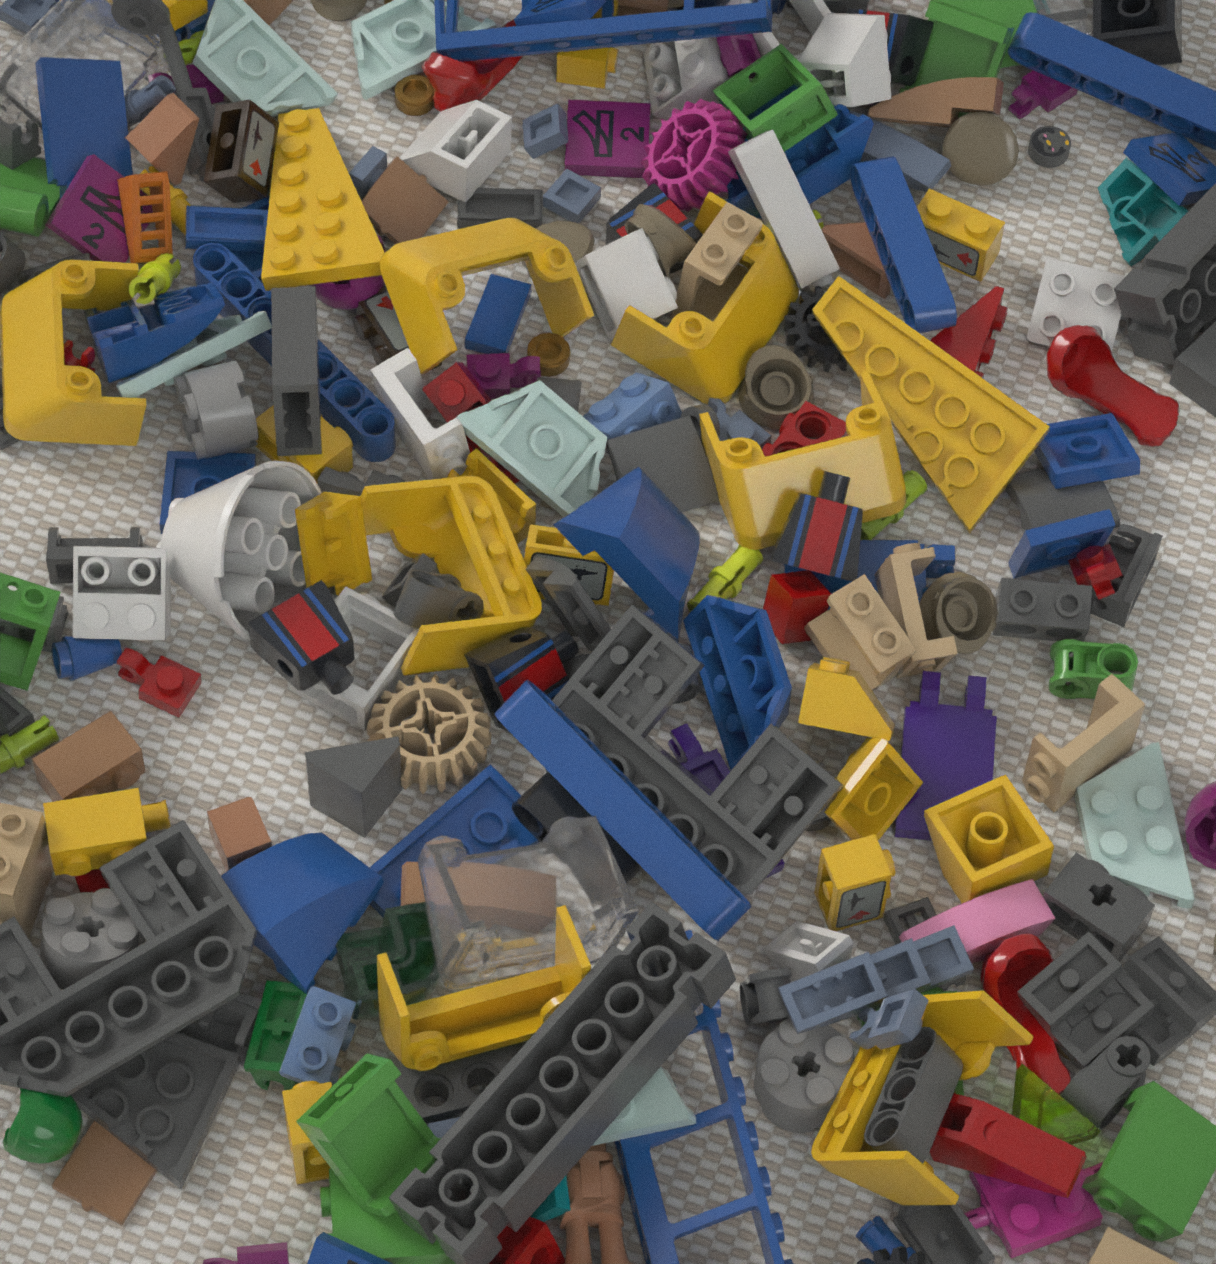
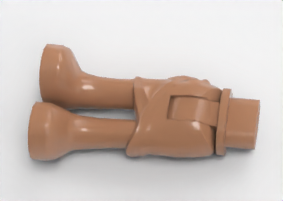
[560,1143,632,1264]

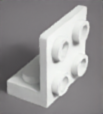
[1027,257,1126,352]

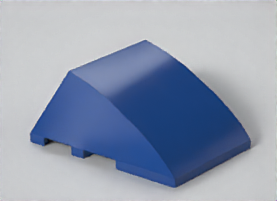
[725,84,874,219]
[83,282,225,383]
[553,467,700,643]
[221,832,384,994]

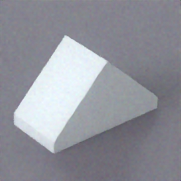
[763,920,854,982]

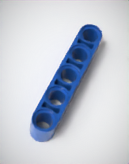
[850,156,957,333]

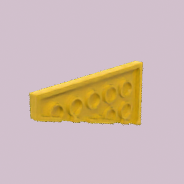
[261,108,385,291]
[812,276,1050,534]

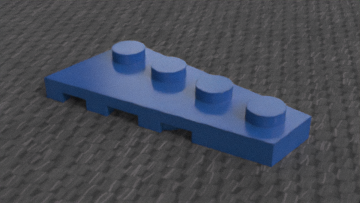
[370,764,540,920]

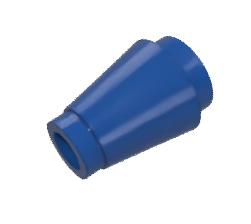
[51,636,122,681]

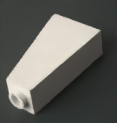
[728,130,840,292]

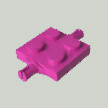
[964,1135,1103,1259]

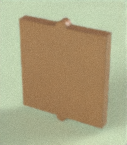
[361,156,449,244]
[52,1120,157,1225]

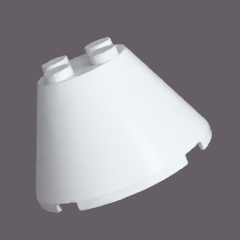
[156,461,322,641]

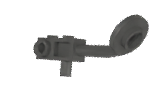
[111,0,216,182]

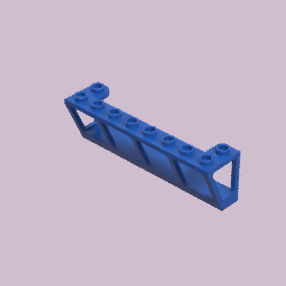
[434,0,772,62]
[591,930,793,1264]

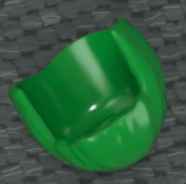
[2,1088,83,1164]

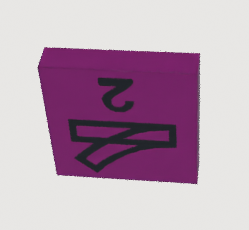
[564,99,651,178]
[45,154,153,263]

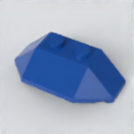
[683,595,792,770]

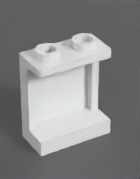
[370,348,470,480]

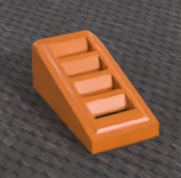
[117,171,173,263]

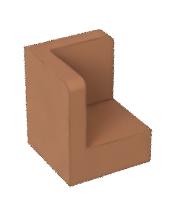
[207,797,272,872]

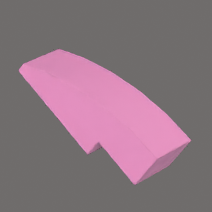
[899,879,1056,963]

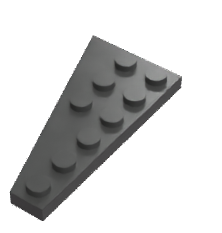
[71,1032,241,1190]

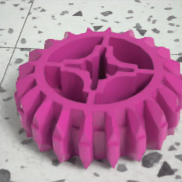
[641,99,747,212]

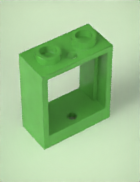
[712,44,838,152]
[0,572,61,691]

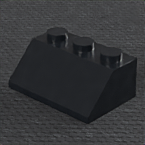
[1093,0,1182,65]

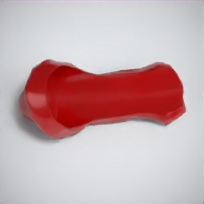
[422,19,523,112]
[1046,325,1180,447]
[980,933,1071,1100]

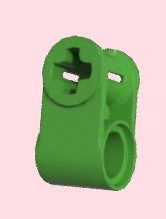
[1049,639,1138,699]

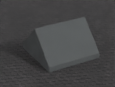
[305,736,402,838]

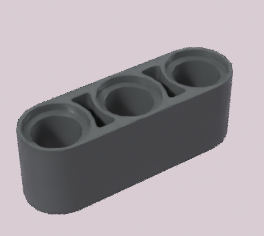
[864,1027,963,1164]

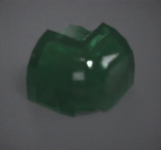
[335,901,445,1020]

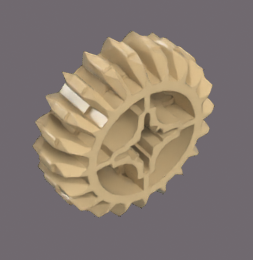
[367,673,491,794]

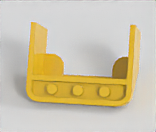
[611,191,799,405]
[380,218,594,374]
[0,260,147,446]
[699,372,906,550]
[361,476,542,676]
[377,905,591,1071]
[811,990,1033,1205]

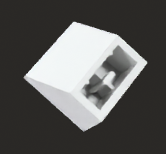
[798,13,892,107]
[643,37,733,118]
[400,100,512,203]
[575,228,678,341]
[73,546,171,640]

